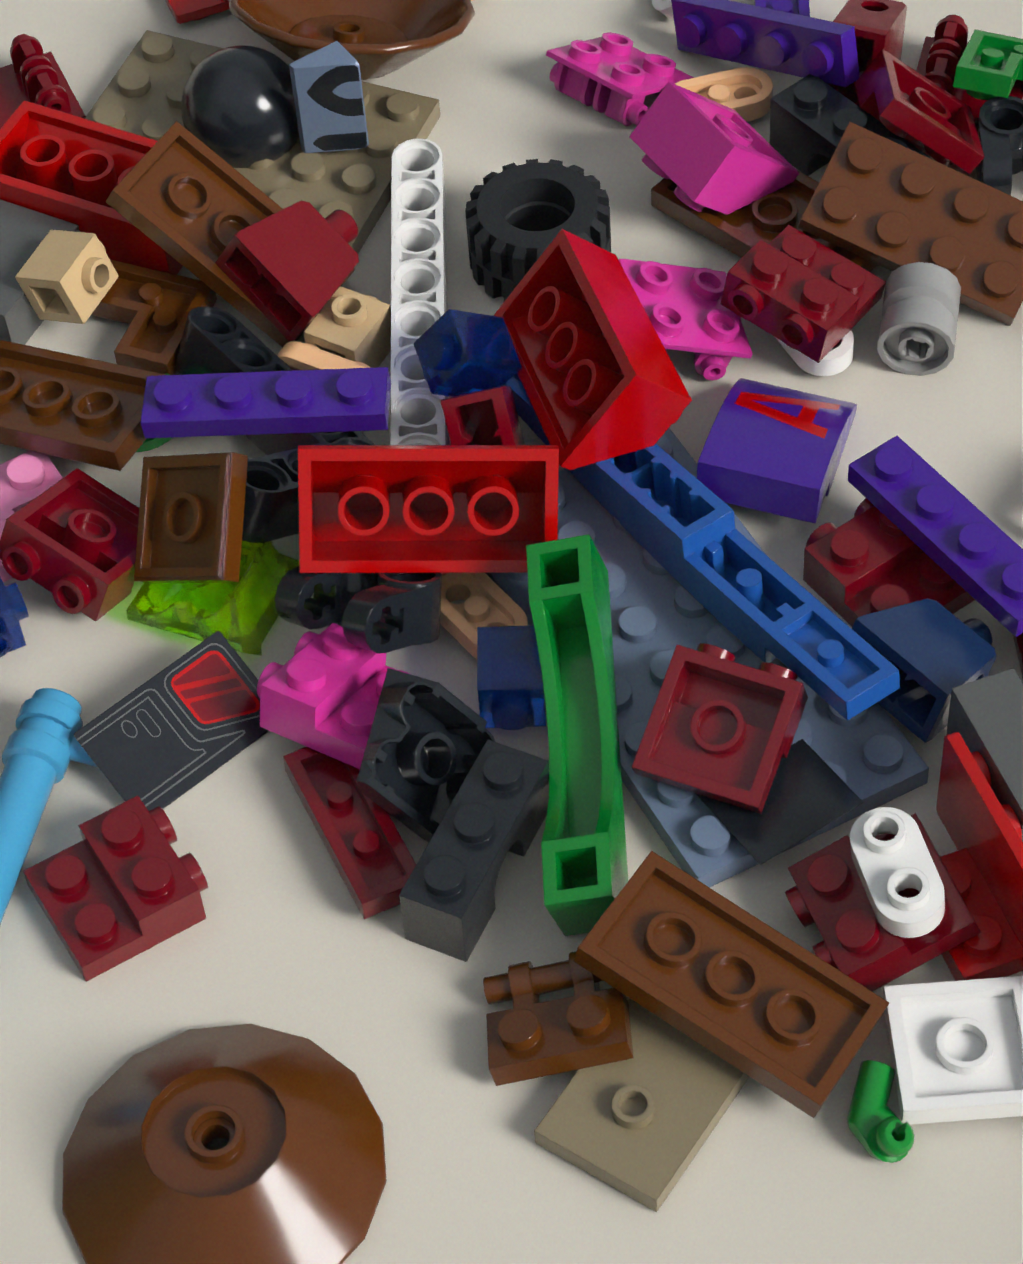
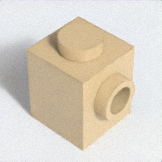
[15,230,119,324]
[304,286,391,368]

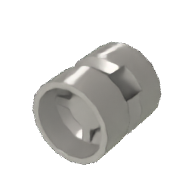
[877,262,961,376]

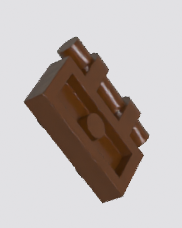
[483,951,634,1086]

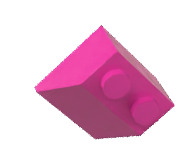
[629,81,799,215]

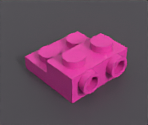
[257,623,409,769]

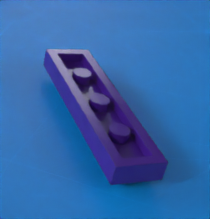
[671,0,860,87]
[141,367,391,438]
[848,436,1023,637]

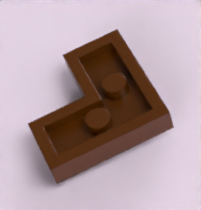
[91,259,217,375]

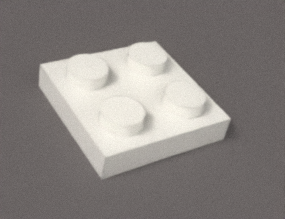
[883,976,1023,1125]

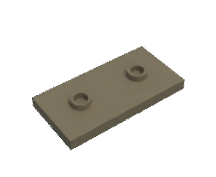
[534,999,749,1212]

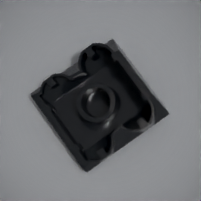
[357,668,495,842]

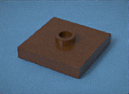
[134,452,248,584]

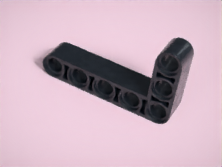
[175,306,375,543]

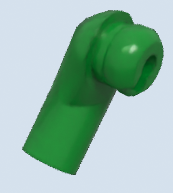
[847,1060,914,1163]

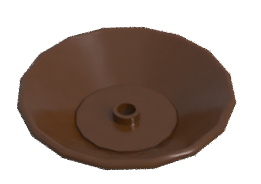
[228,0,475,80]
[62,1024,387,1264]

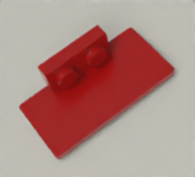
[936,732,1023,981]

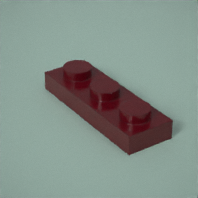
[283,747,416,919]

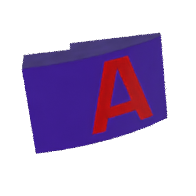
[697,378,857,524]

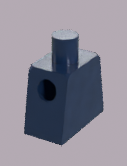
[852,599,997,743]

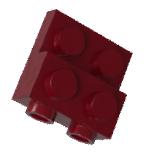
[855,49,985,174]
[720,225,886,363]
[0,468,139,622]
[803,498,975,627]
[632,643,808,814]
[23,795,208,982]
[785,813,981,991]

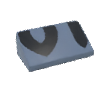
[289,41,369,153]

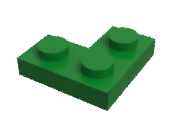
[953,29,1023,100]

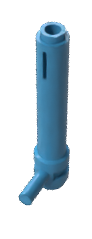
[0,688,97,925]

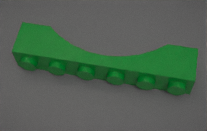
[526,534,628,936]

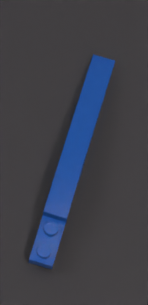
[469,335,900,721]

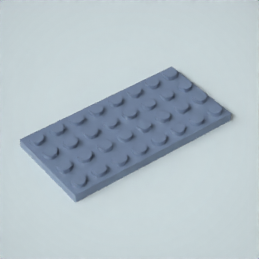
[486,428,929,888]

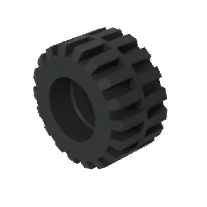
[465,159,611,301]

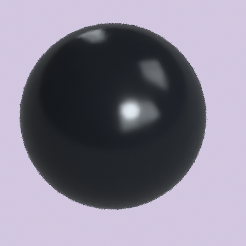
[181,45,299,168]

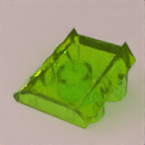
[126,541,300,656]

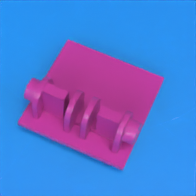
[546,32,694,126]
[619,258,753,380]

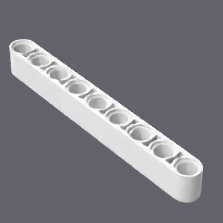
[390,138,449,445]

